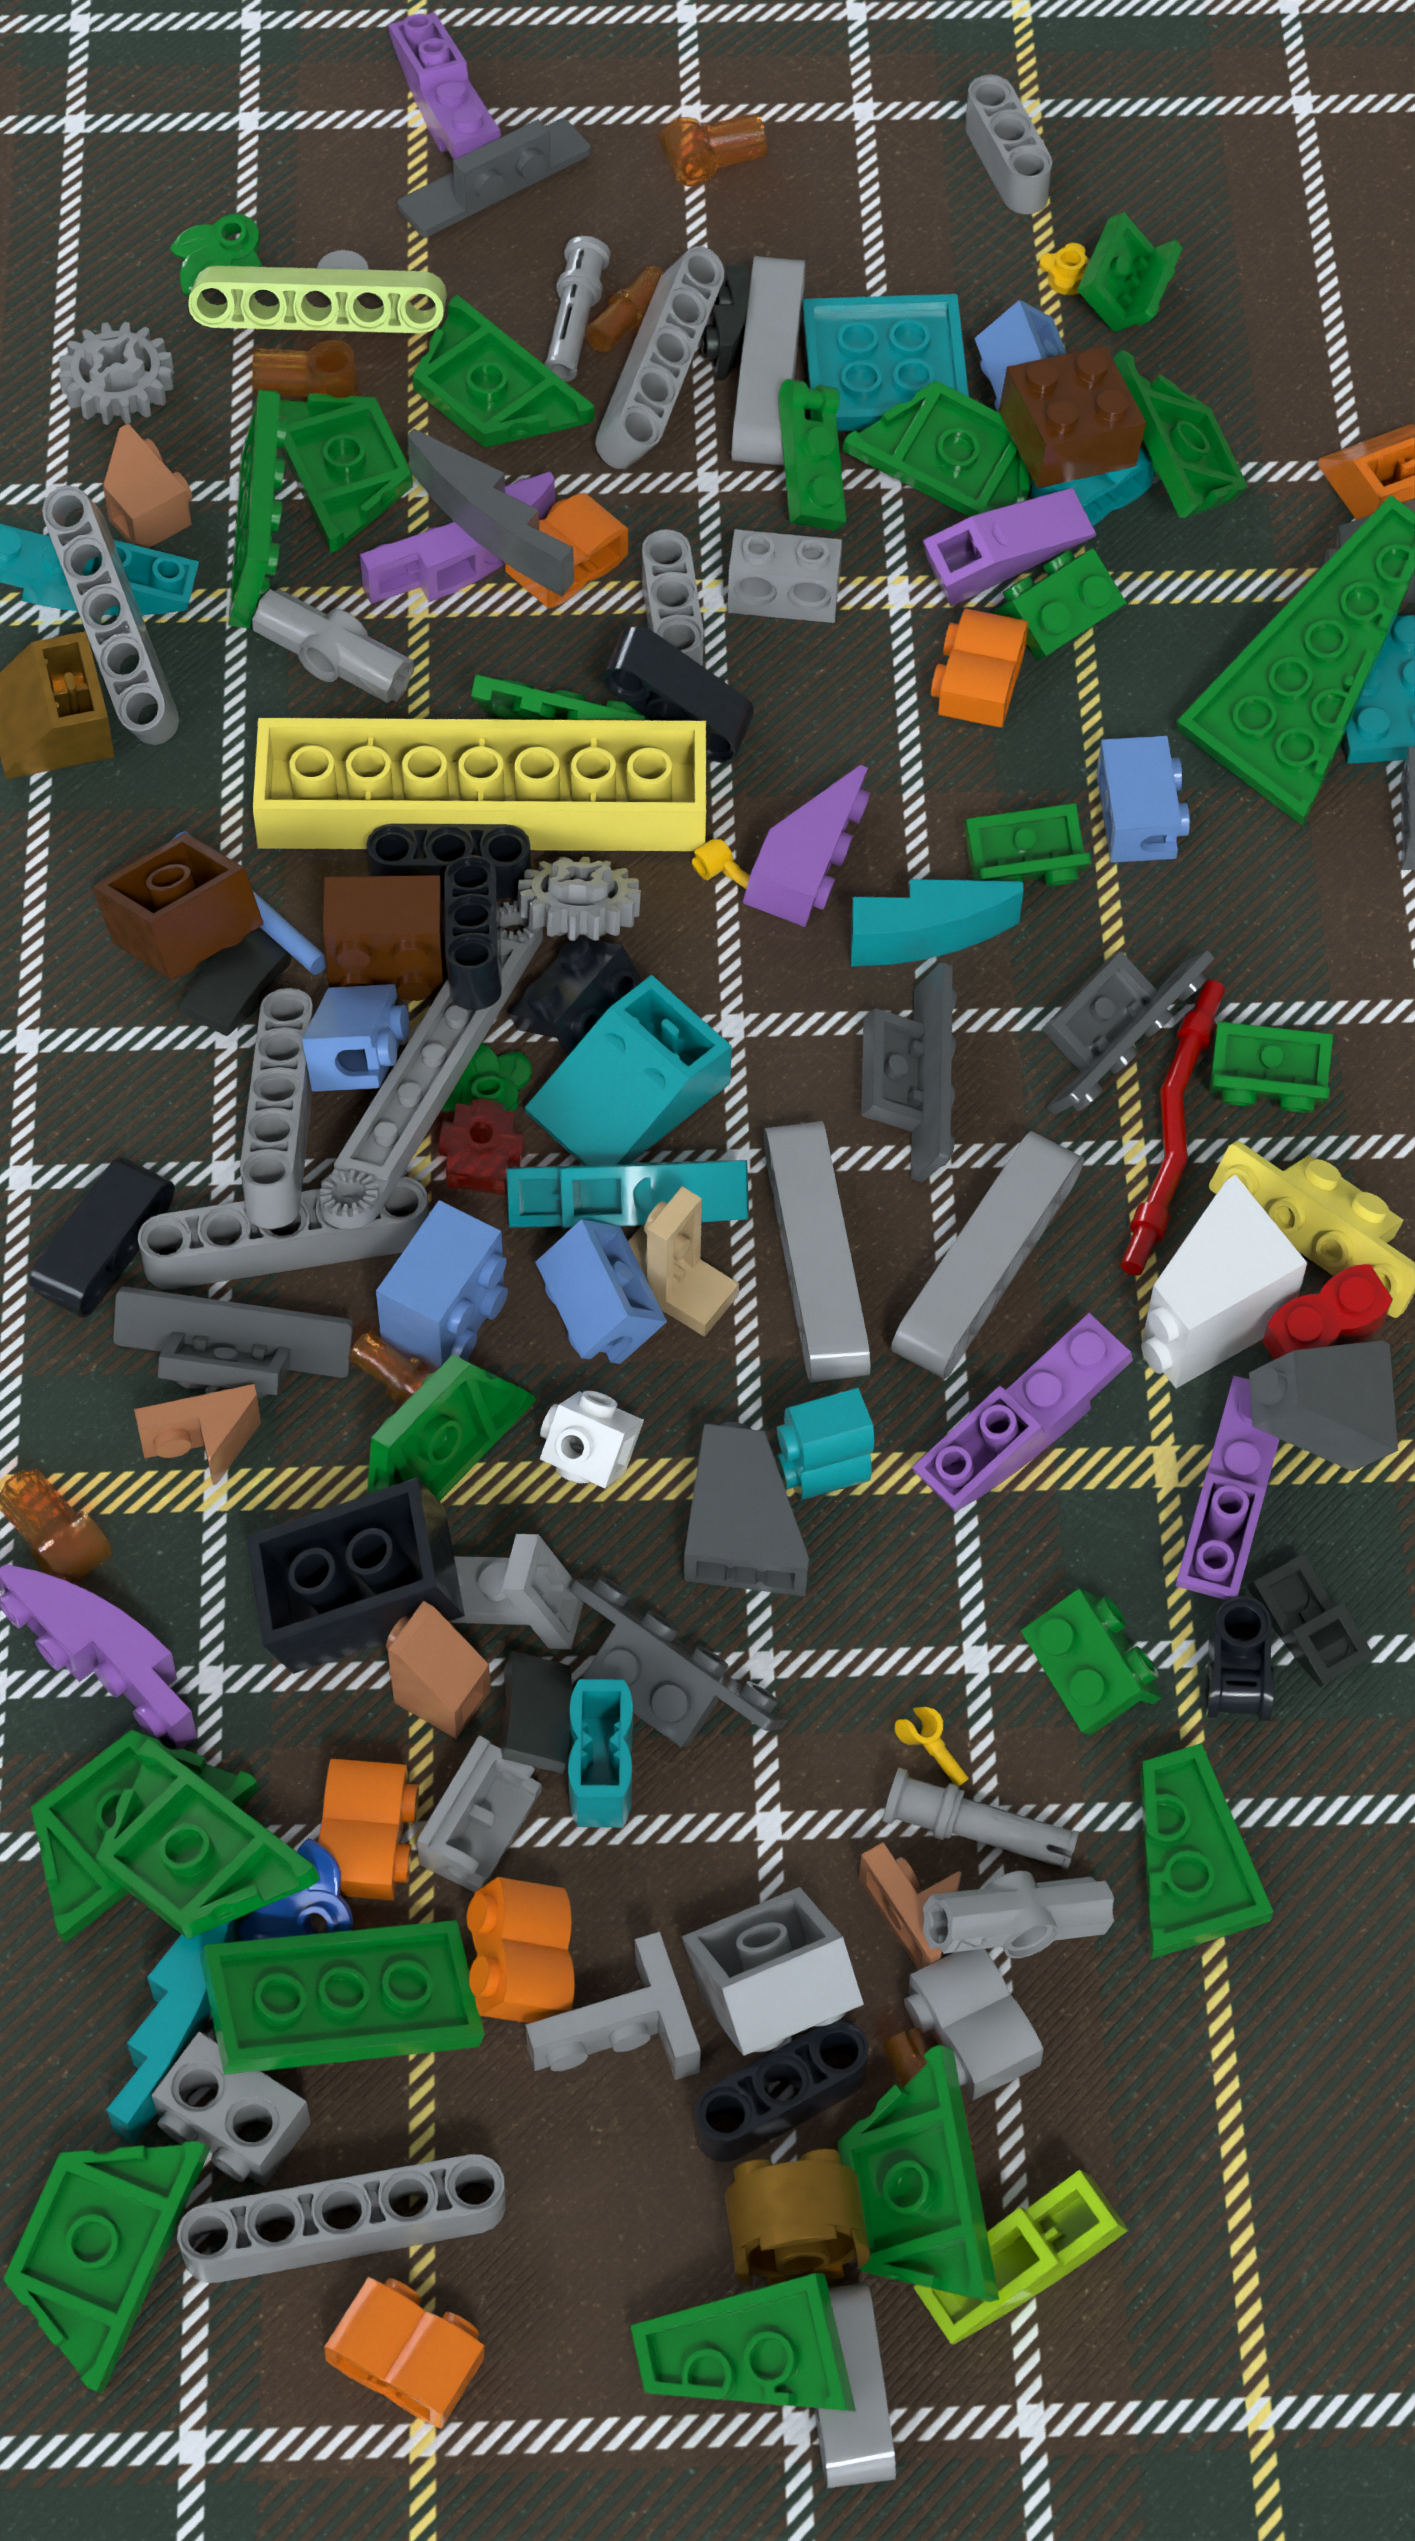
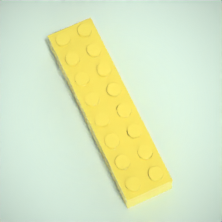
[253,718,706,851]

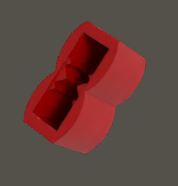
[1262,1264,1393,1360]

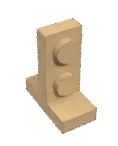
[628,1186,739,1337]

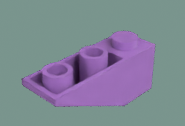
[923,488,1096,607]
[743,765,871,927]

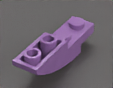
[388,12,501,160]
[360,471,555,604]
[912,1313,1133,1512]
[1176,1375,1280,1600]
[0,1564,197,1749]

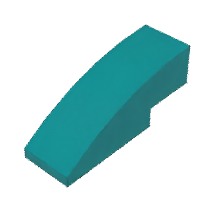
[851,879,1023,966]

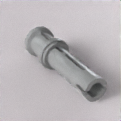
[544,236,611,382]
[882,1767,1079,1871]

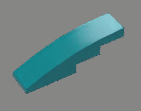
[106,1917,241,2146]

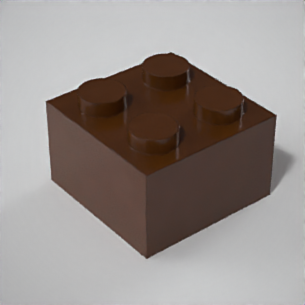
[999,345,1146,489]
[92,833,264,980]
[323,876,444,1001]

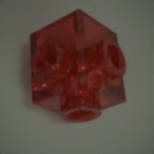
[438,1099,525,1195]

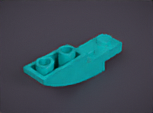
[0,524,199,615]
[507,1160,749,1228]

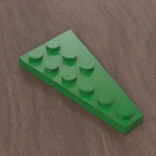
[1177,495,1415,827]

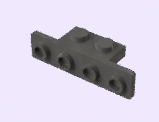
[397,118,591,238]
[1042,949,1215,1115]
[861,962,956,1182]
[113,1287,354,1397]
[569,1576,788,1748]

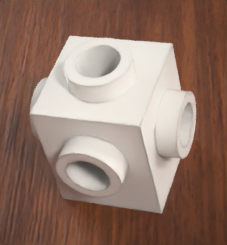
[540,1391,644,1488]

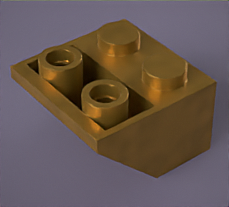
[0,631,115,780]

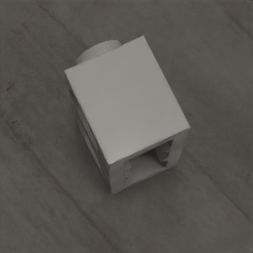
[728,529,842,623]
[152,2032,311,2187]

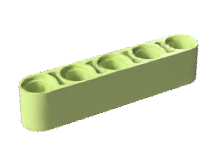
[188,266,447,333]

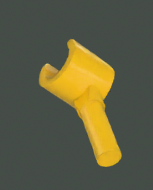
[691,839,750,889]
[895,1707,969,1786]

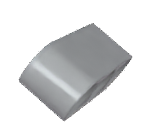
[965,75,1052,214]
[642,530,704,666]
[814,2283,896,2488]

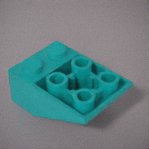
[525,975,732,1165]

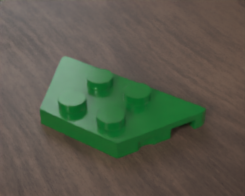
[413,295,595,448]
[1113,350,1248,519]
[842,380,1030,517]
[269,391,413,553]
[367,1354,536,1502]
[31,1730,259,1943]
[96,1738,321,1939]
[838,2044,999,2302]
[3,2141,211,2394]

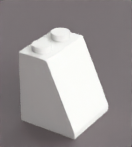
[1141,1175,1307,1389]

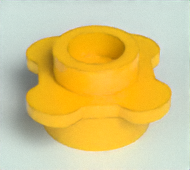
[1039,243,1090,295]

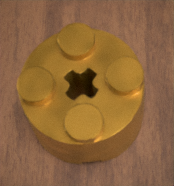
[725,2149,870,2286]

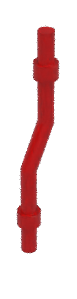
[1120,980,1225,1276]

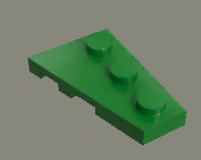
[471,674,648,721]
[1140,1743,1273,1960]
[630,2273,856,2411]

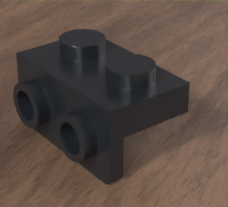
[508,937,643,1056]

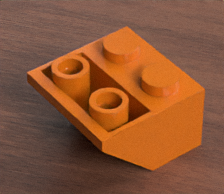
[1318,424,1415,520]

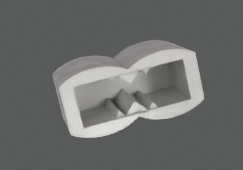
[904,1949,1043,2101]

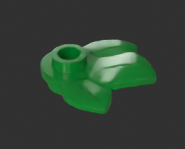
[170,214,262,297]
[441,1042,532,1128]

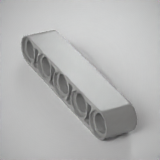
[595,246,724,469]
[732,256,806,466]
[42,485,179,745]
[240,988,314,1229]
[763,1121,871,1383]
[891,1131,1084,1379]
[138,1177,429,1289]
[177,2155,506,2283]

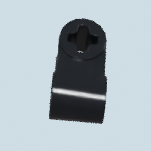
[1205,1595,1274,1722]

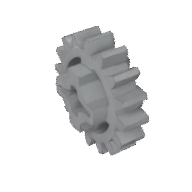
[59,322,174,425]
[517,857,641,941]

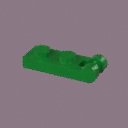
[778,379,847,531]

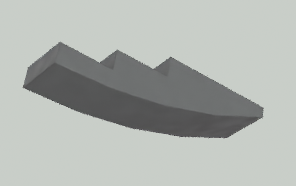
[408,429,574,596]

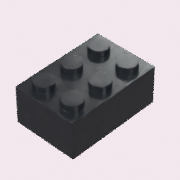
[246,1478,465,1674]

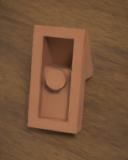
[134,1384,261,1485]
[859,1842,962,1970]

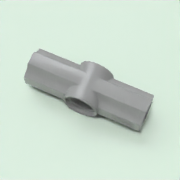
[252,589,414,703]
[922,1871,1114,1958]

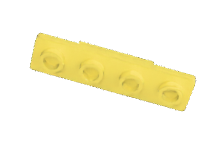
[1209,1141,1415,1318]

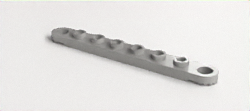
[319,901,544,1229]

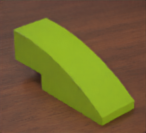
[913,2170,1129,2344]

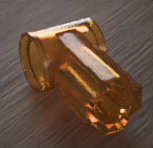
[659,113,768,187]
[252,340,360,398]
[0,1468,113,1584]

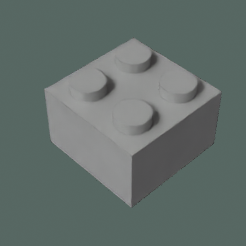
[682,1887,864,2056]

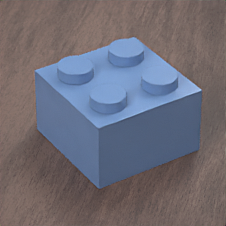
[376,1200,508,1374]

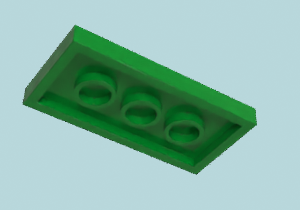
[228,390,287,629]
[200,1920,485,2075]

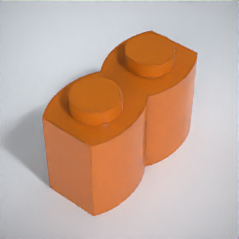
[505,493,628,608]
[931,608,1029,728]
[318,1759,419,1901]
[467,1877,575,2023]
[325,2278,484,2429]

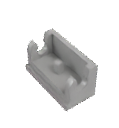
[417,1736,542,1892]

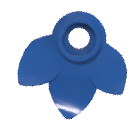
[237,1838,353,1941]

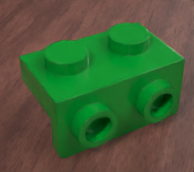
[1077,212,1183,332]
[992,548,1127,661]
[963,803,1092,889]
[1209,1022,1333,1113]
[1021,1588,1162,1736]

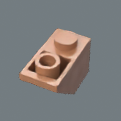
[103,423,193,548]
[386,1601,491,1739]

